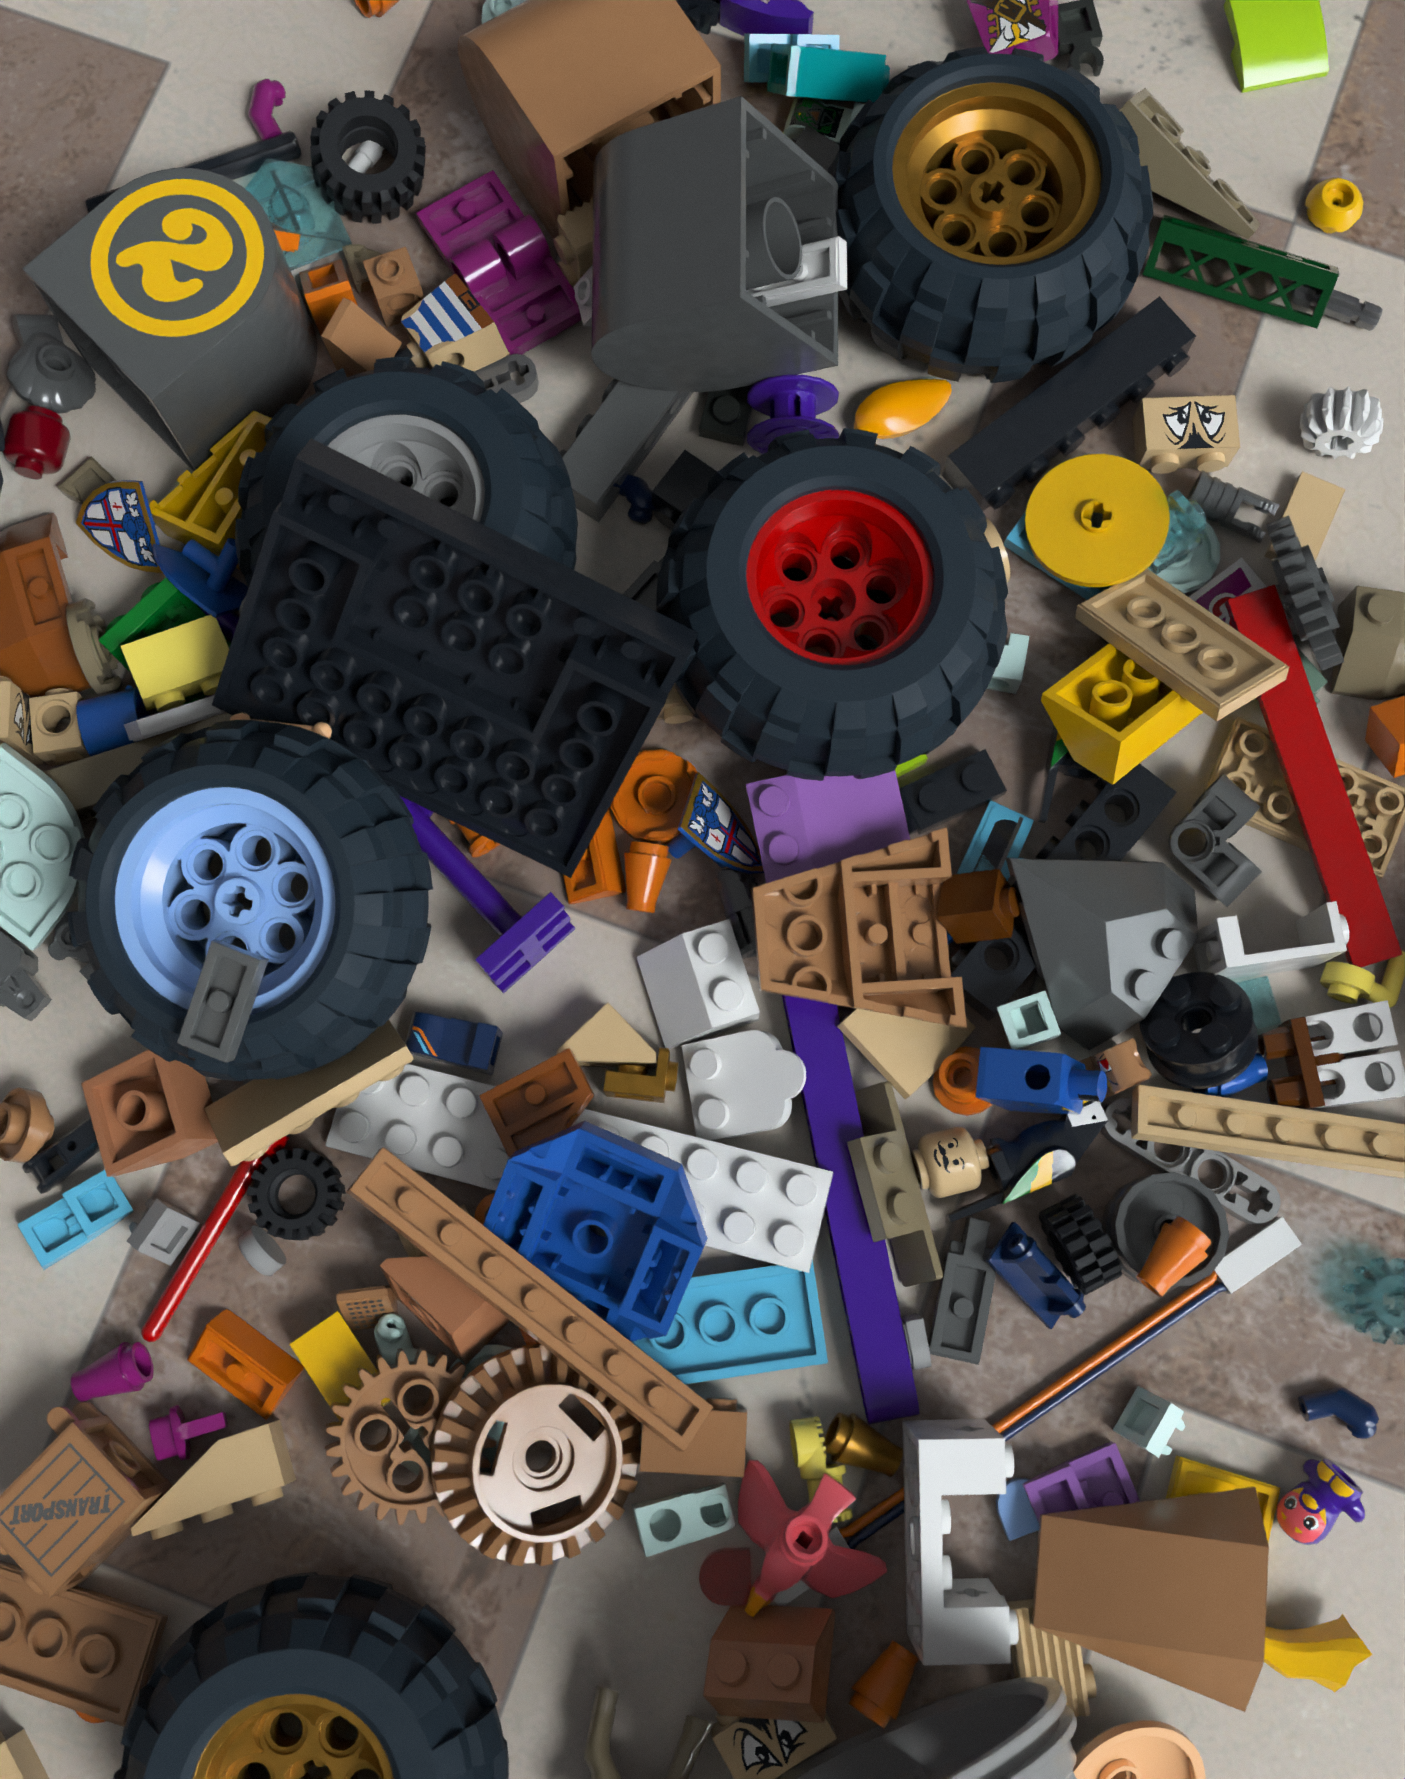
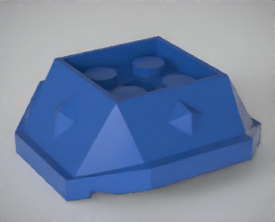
[483,1121,708,1342]

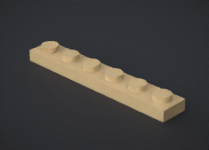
[1131,1085,1405,1179]

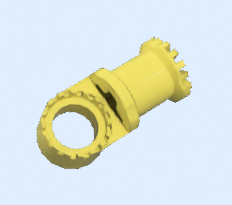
[789,1416,853,1523]

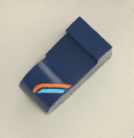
[405,1012,503,1075]

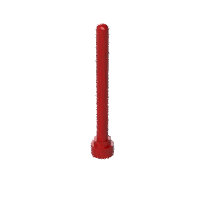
[141,1135,290,1342]

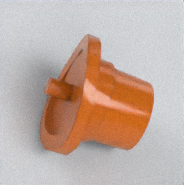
[933,1046,993,1116]

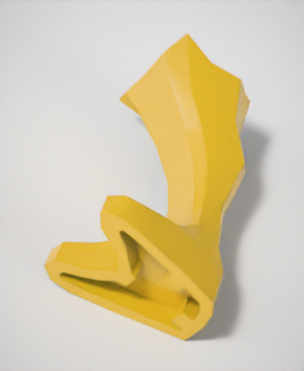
[1264,1613,1373,1692]

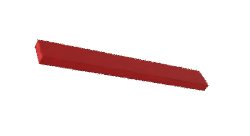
[1225,584,1403,968]

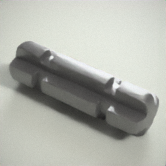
[1291,284,1382,331]

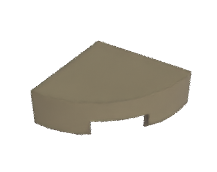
[342,244,382,293]
[58,456,117,504]

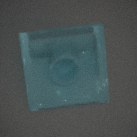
[245,158,352,271]

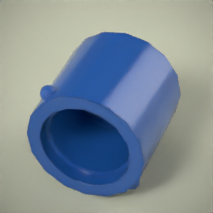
[76,685,153,757]

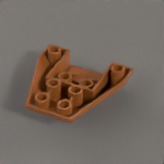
[0,513,92,698]

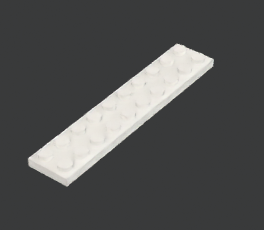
[325,1064,833,1273]

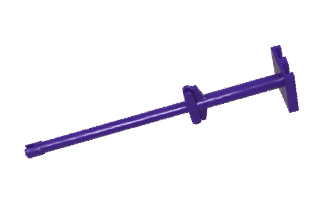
[197,605,575,994]

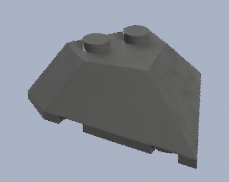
[1005,857,1198,1050]

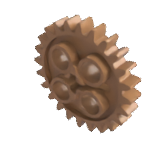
[325,1347,497,1525]

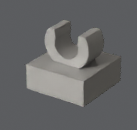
[127,1198,201,1266]

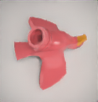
[738,1460,888,1617]

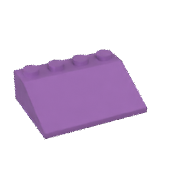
[746,771,910,883]

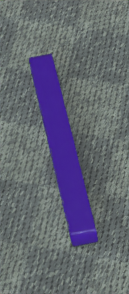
[782,995,920,1425]

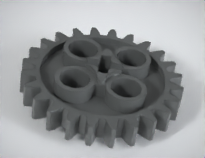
[1266,515,1344,670]

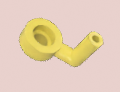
[1320,951,1405,1008]

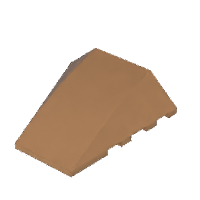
[751,827,967,1028]
[1032,1486,1269,1712]

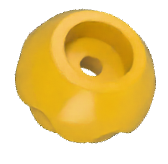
[1305,177,1363,233]

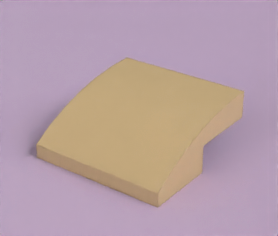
[837,1008,976,1099]

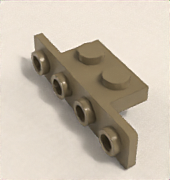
[847,1081,943,1287]

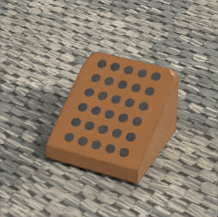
[336,1285,398,1330]

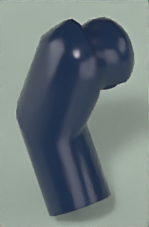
[613,475,656,524]
[1298,1387,1379,1439]

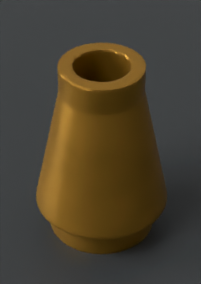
[823,1412,903,1477]

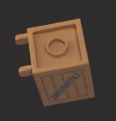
[0,1402,173,1598]

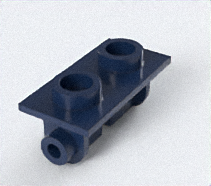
[986,1222,1086,1329]

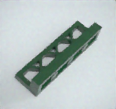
[1143,214,1339,329]

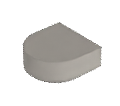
[901,1313,931,1370]

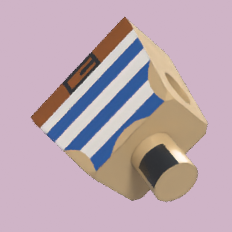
[394,273,509,372]

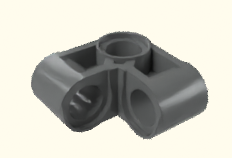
[1168,773,1262,907]

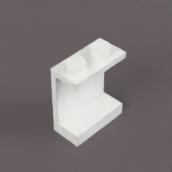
[1193,901,1349,979]

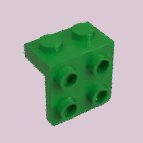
[98,577,231,706]

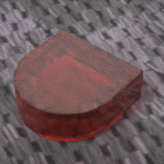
[699,1547,752,1606]

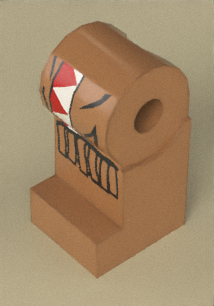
[1079,1038,1152,1098]

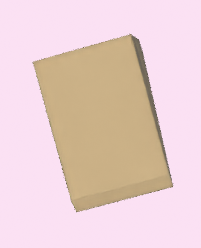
[556,1003,658,1068]

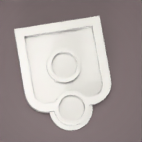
[682,1030,806,1141]

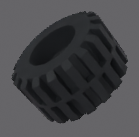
[310,90,426,224]

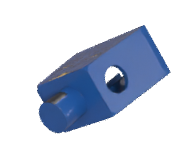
[975,1047,1107,1115]

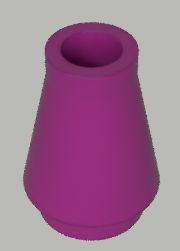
[71,1342,154,1402]

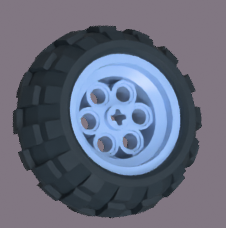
[67,720,433,1082]

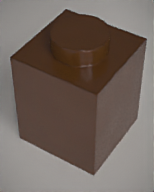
[937,869,1020,944]

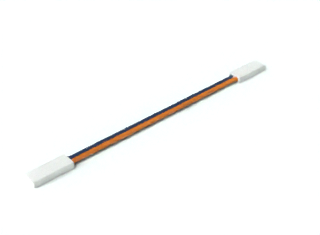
[774,1217,1302,1606]

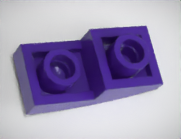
[720,0,814,36]

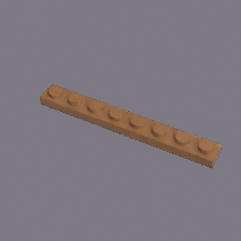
[346,1147,713,1452]

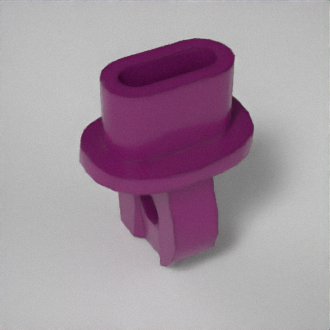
[149,1405,228,1461]

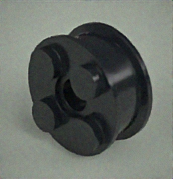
[1139,972,1258,1089]

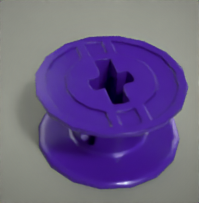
[747,375,839,454]

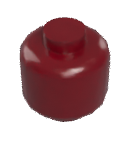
[2,406,71,480]

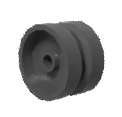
[1101,1172,1229,1287]

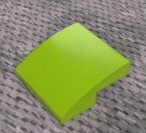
[1223,0,1329,93]

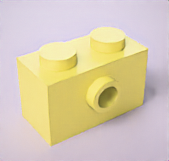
[121,615,229,712]

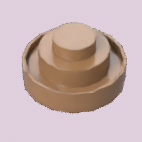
[0,1087,54,1163]

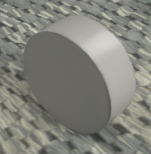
[238,1225,286,1276]

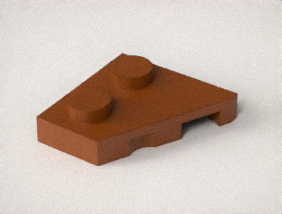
[479,1048,595,1158]

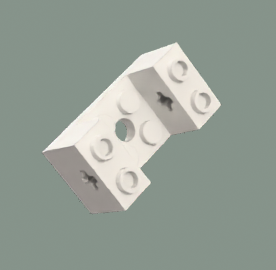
[903,1419,1019,1665]

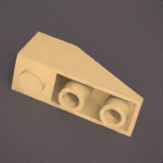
[131,1420,296,1540]

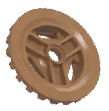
[430,1344,642,1566]

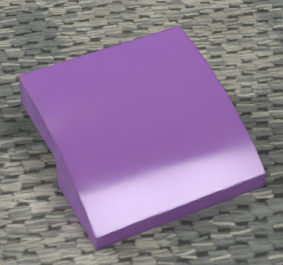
[1022,1441,1140,1523]

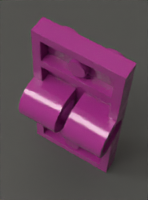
[416,170,582,356]

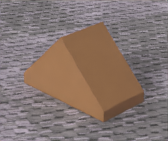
[321,297,402,377]

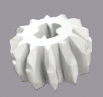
[1299,386,1383,460]

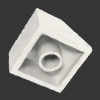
[637,919,760,1049]

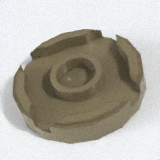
[66,598,121,695]

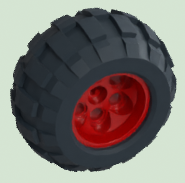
[656,428,1008,781]

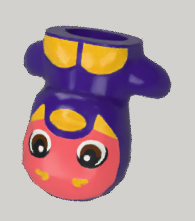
[1276,1458,1365,1545]

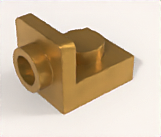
[603,1047,678,1103]

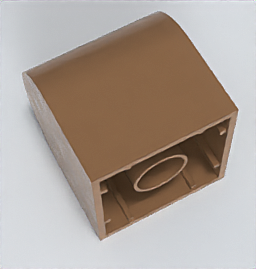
[458,0,721,239]

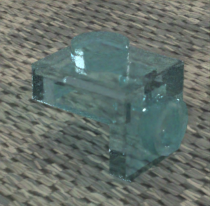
[1149,490,1206,575]

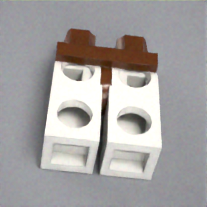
[1258,1000,1405,1110]

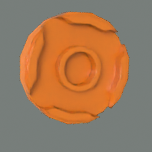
[611,749,698,844]

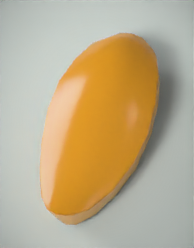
[854,379,952,439]

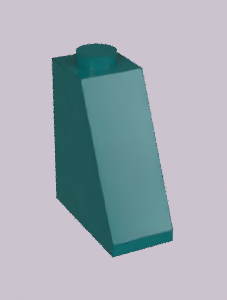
[767,43,890,102]

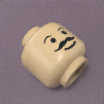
[911,1127,989,1198]

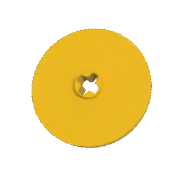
[1025,454,1170,587]

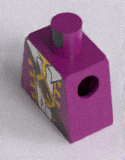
[967,0,1058,62]

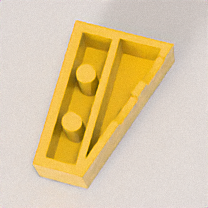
[149,410,272,570]

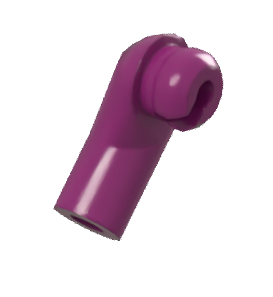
[248,78,286,140]

